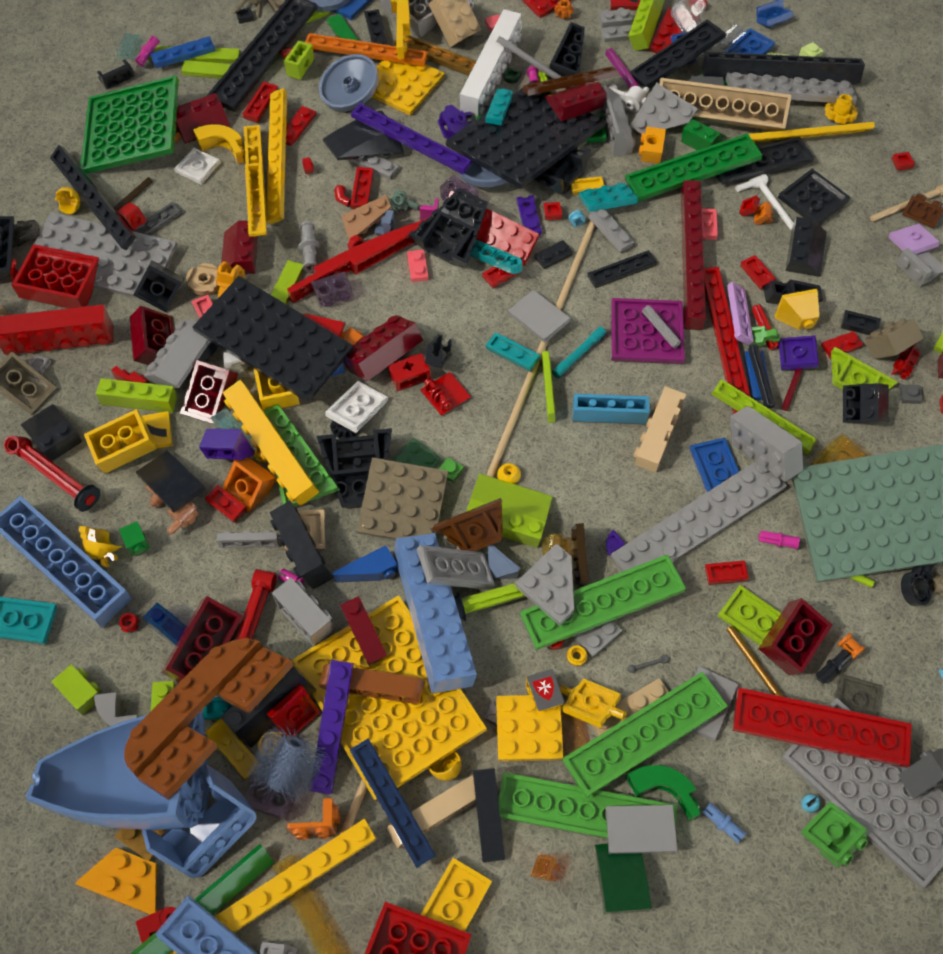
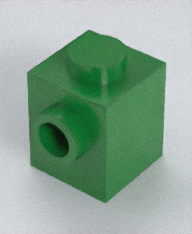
[119,521,150,556]

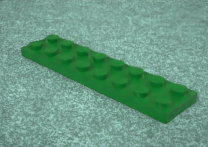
[625,133,762,202]

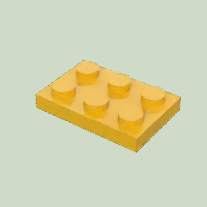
[421,858,492,932]

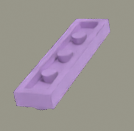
[727,282,754,345]

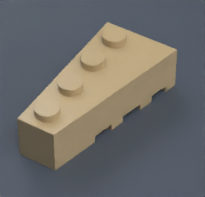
[633,386,686,472]

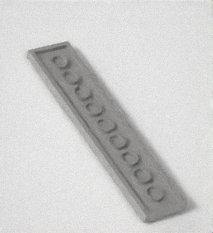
[610,461,787,572]

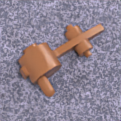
[145,486,199,534]

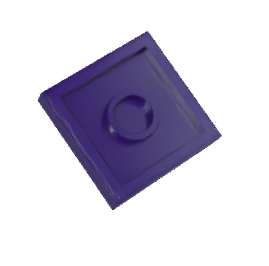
[779,335,819,370]

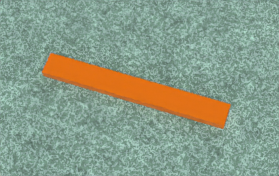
[305,33,428,66]

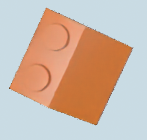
[222,457,276,513]

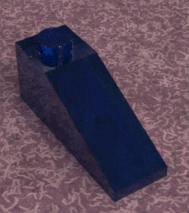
[142,602,186,646]

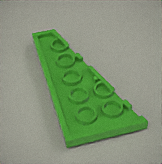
[263,405,340,507]

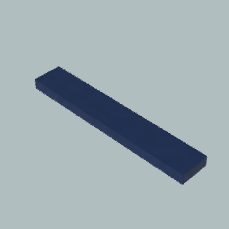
[350,738,436,868]

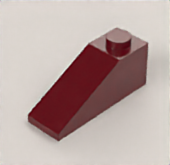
[340,596,388,666]

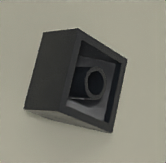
[133,260,184,312]

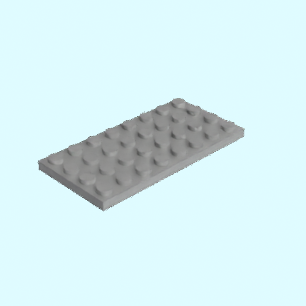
[34,212,178,299]
[781,698,943,889]

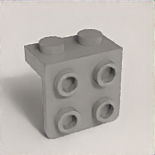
[896,248,943,287]

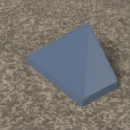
[488,545,521,579]

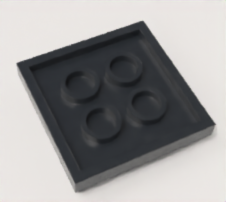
[778,168,850,224]

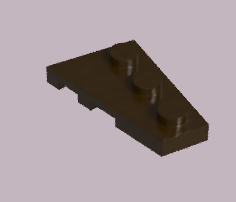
[571,523,589,585]

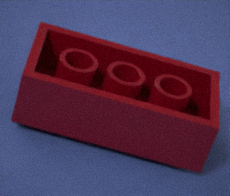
[344,315,423,381]
[160,596,243,682]

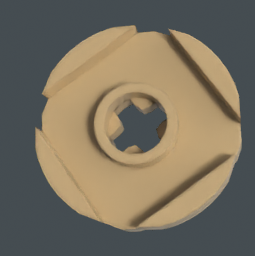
[186,263,220,296]

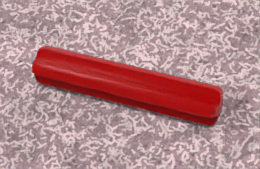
[752,304,779,350]

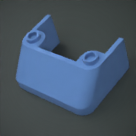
[142,764,256,878]

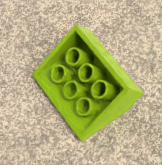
[466,473,552,548]

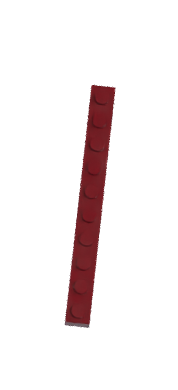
[681,180,706,330]

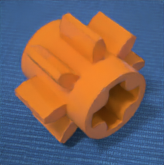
[555,0,574,19]

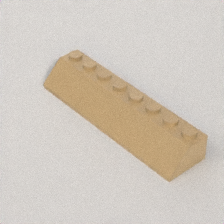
[659,78,792,131]

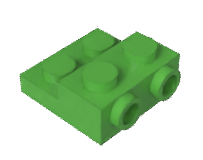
[801,801,868,868]

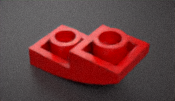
[111,366,149,383]

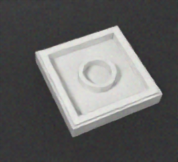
[174,148,221,185]

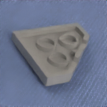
[630,83,698,134]
[515,544,574,626]

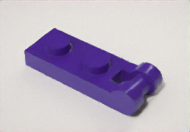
[516,195,542,235]

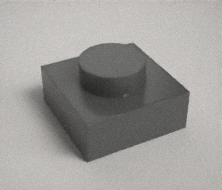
[899,384,922,404]

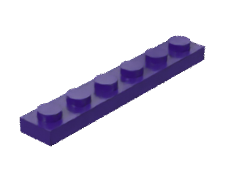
[310,660,354,795]

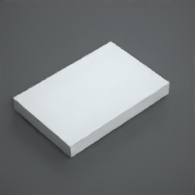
[325,381,388,433]

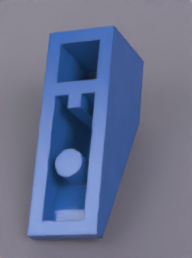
[332,545,398,583]

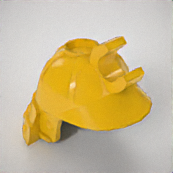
[79,526,123,567]

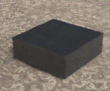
[236,7,254,24]

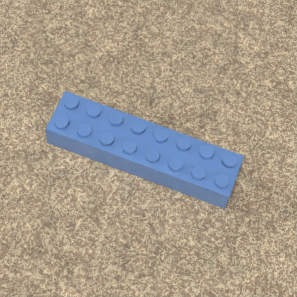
[0,495,132,628]
[394,533,477,694]

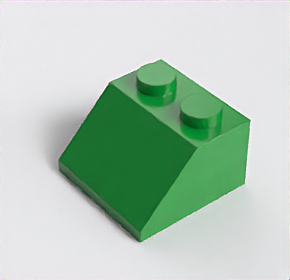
[681,119,725,150]

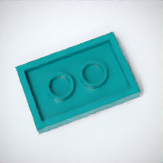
[579,183,638,212]
[0,597,58,645]

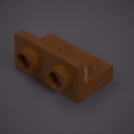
[902,193,943,228]

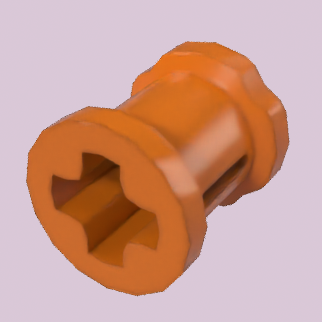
[837,632,865,660]

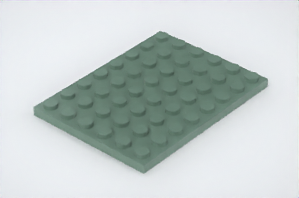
[792,444,943,582]

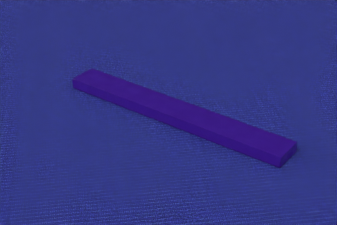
[351,103,472,175]

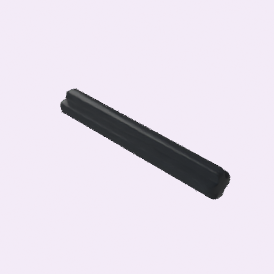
[748,344,775,409]

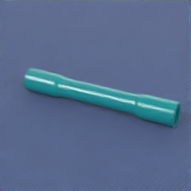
[551,326,607,379]

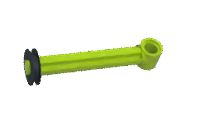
[453,583,526,622]

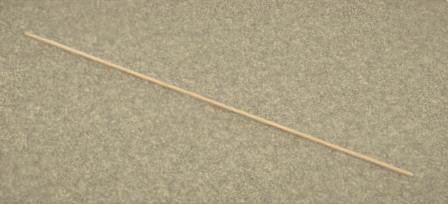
[340,220,596,834]

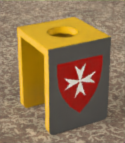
[525,669,564,712]

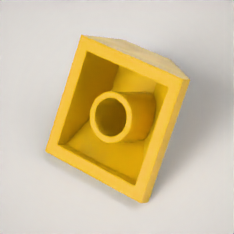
[774,289,819,330]

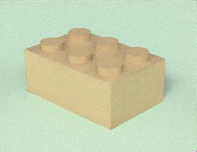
[429,0,481,47]

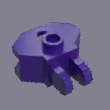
[438,105,473,139]

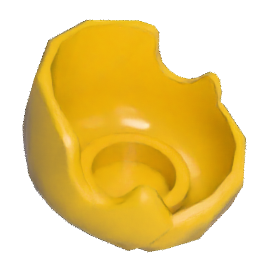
[55,187,81,215]
[429,751,462,781]

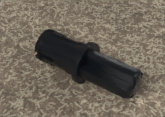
[816,649,852,684]

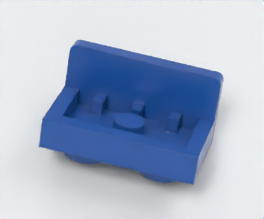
[756,0,793,27]

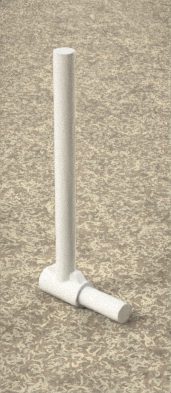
[735,174,794,230]

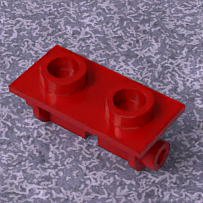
[891,343,920,379]

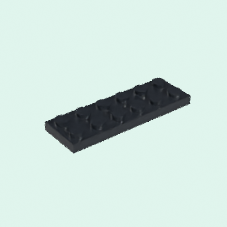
[630,19,726,89]
[716,137,814,185]

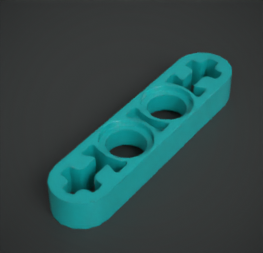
[470,240,523,274]

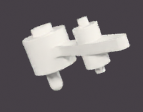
[602,83,650,113]

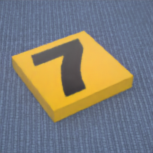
[142,411,173,448]

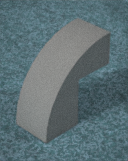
[94,692,138,726]

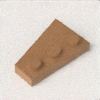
[341,194,393,239]

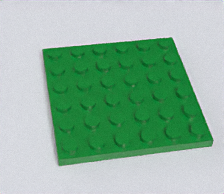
[80,75,179,174]

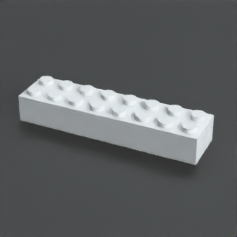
[460,9,523,121]

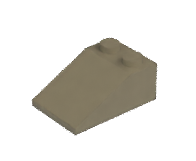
[0,352,57,415]

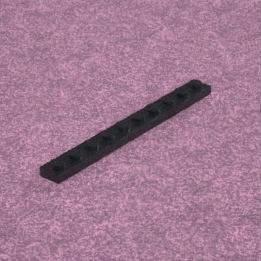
[50,145,136,250]

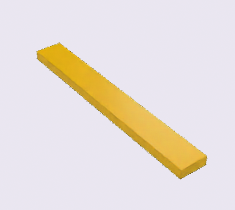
[749,122,874,143]

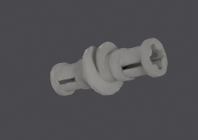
[298,221,320,272]

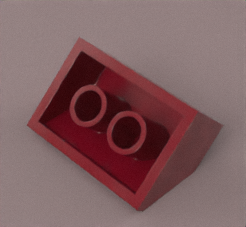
[546,82,607,121]
[176,93,231,144]
[221,220,258,274]
[129,306,174,365]

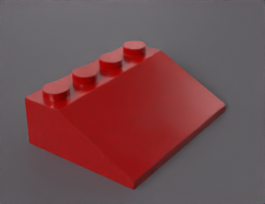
[11,244,99,308]
[364,901,472,954]

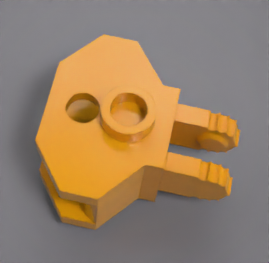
[216,261,245,298]

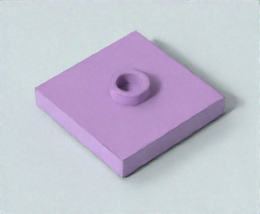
[889,224,940,254]

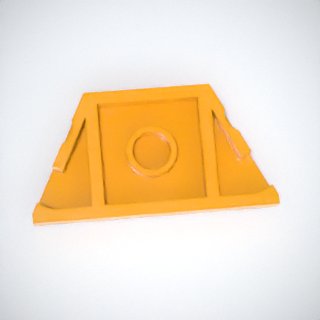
[76,848,158,914]

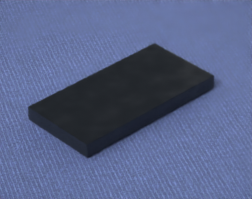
[136,451,206,513]

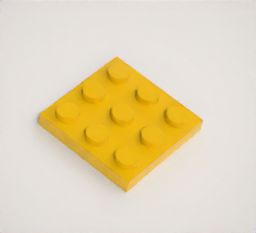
[496,695,563,762]

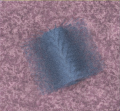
[248,726,327,804]

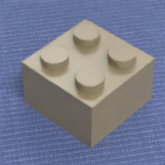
[864,318,923,359]

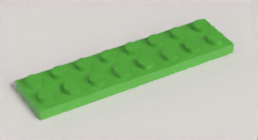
[520,554,686,651]
[562,672,728,798]
[498,772,677,839]

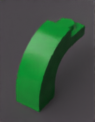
[626,765,700,822]

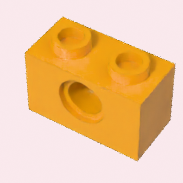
[638,126,666,164]

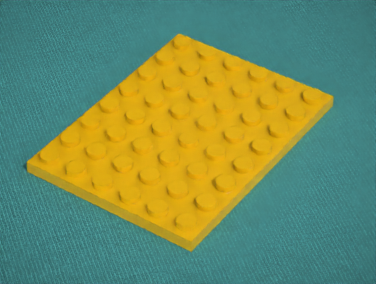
[292,595,487,802]

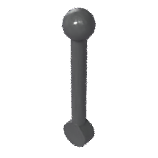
[628,655,669,673]

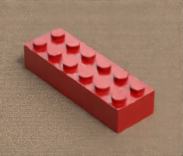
[0,305,114,355]

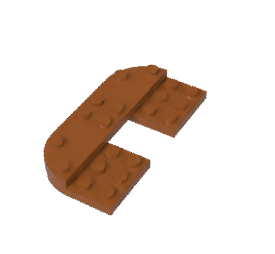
[124,638,294,800]

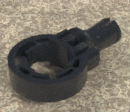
[901,564,935,606]

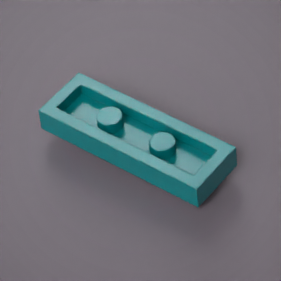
[486,88,513,125]
[485,332,540,372]

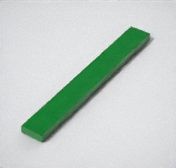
[131,844,274,954]

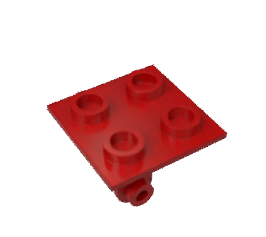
[420,372,471,416]

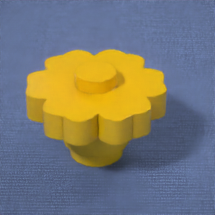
[824,94,858,124]

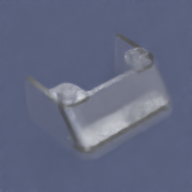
[671,0,745,56]

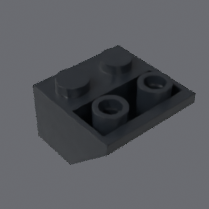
[843,383,889,423]

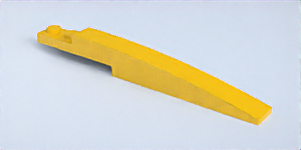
[391,0,411,59]
[244,125,267,237]

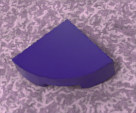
[606,530,626,556]

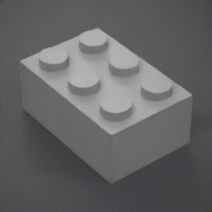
[272,578,335,647]

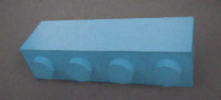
[572,394,650,424]

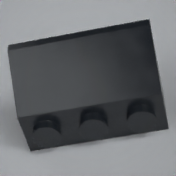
[785,217,827,277]

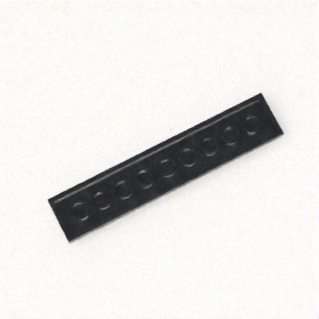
[206,0,318,111]

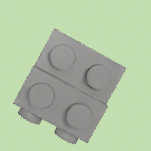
[598,8,632,42]

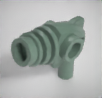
[389,189,419,215]

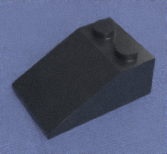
[20,404,82,461]

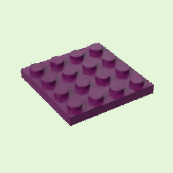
[611,298,685,364]

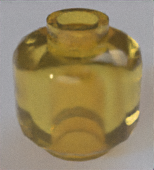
[542,534,568,556]

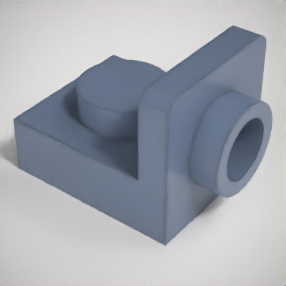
[375,210,395,235]

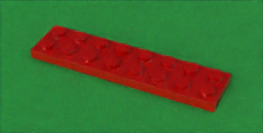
[732,688,912,768]

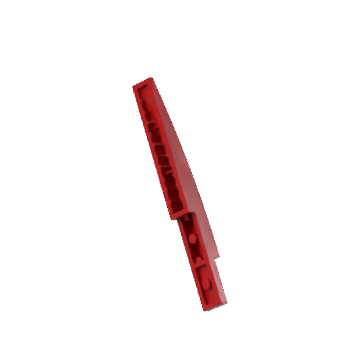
[287,218,428,303]

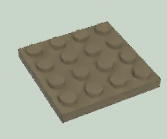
[357,458,448,540]

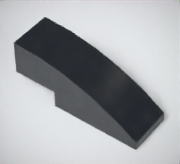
[763,279,823,304]

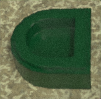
[504,67,522,84]

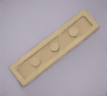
[591,678,669,736]

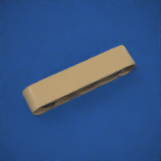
[387,775,476,849]

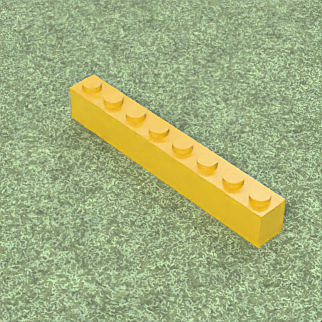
[222,379,320,506]

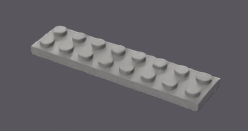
[726,72,857,104]

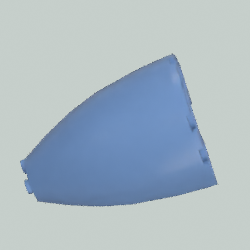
[26,712,211,830]

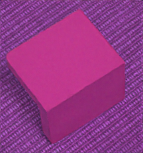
[420,198,439,221]

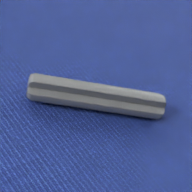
[642,305,681,348]

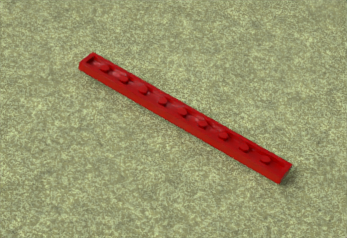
[704,267,750,414]

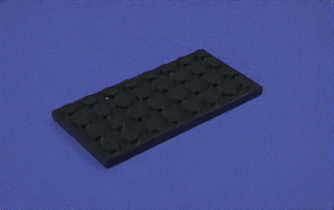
[192,276,354,403]

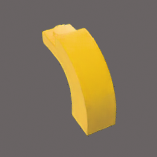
[193,125,245,164]

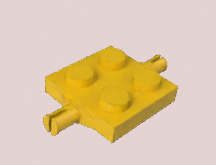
[559,678,626,728]

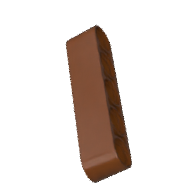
[319,664,425,704]

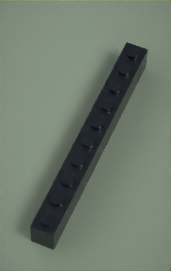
[702,52,865,85]

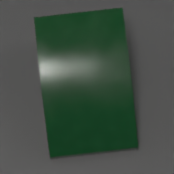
[595,844,652,915]

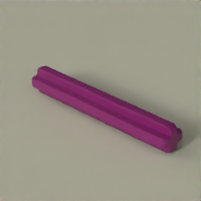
[605,48,640,88]

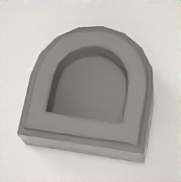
[28,356,51,376]

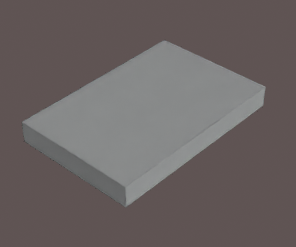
[508,290,570,343]
[693,666,738,741]
[605,805,677,854]

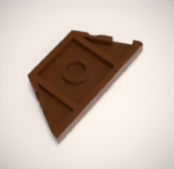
[432,498,503,551]

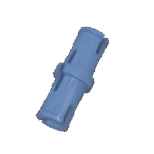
[702,802,746,843]

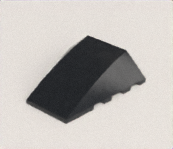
[323,110,404,160]
[535,147,591,195]
[408,188,488,266]
[316,428,392,508]

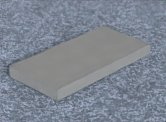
[417,545,495,590]

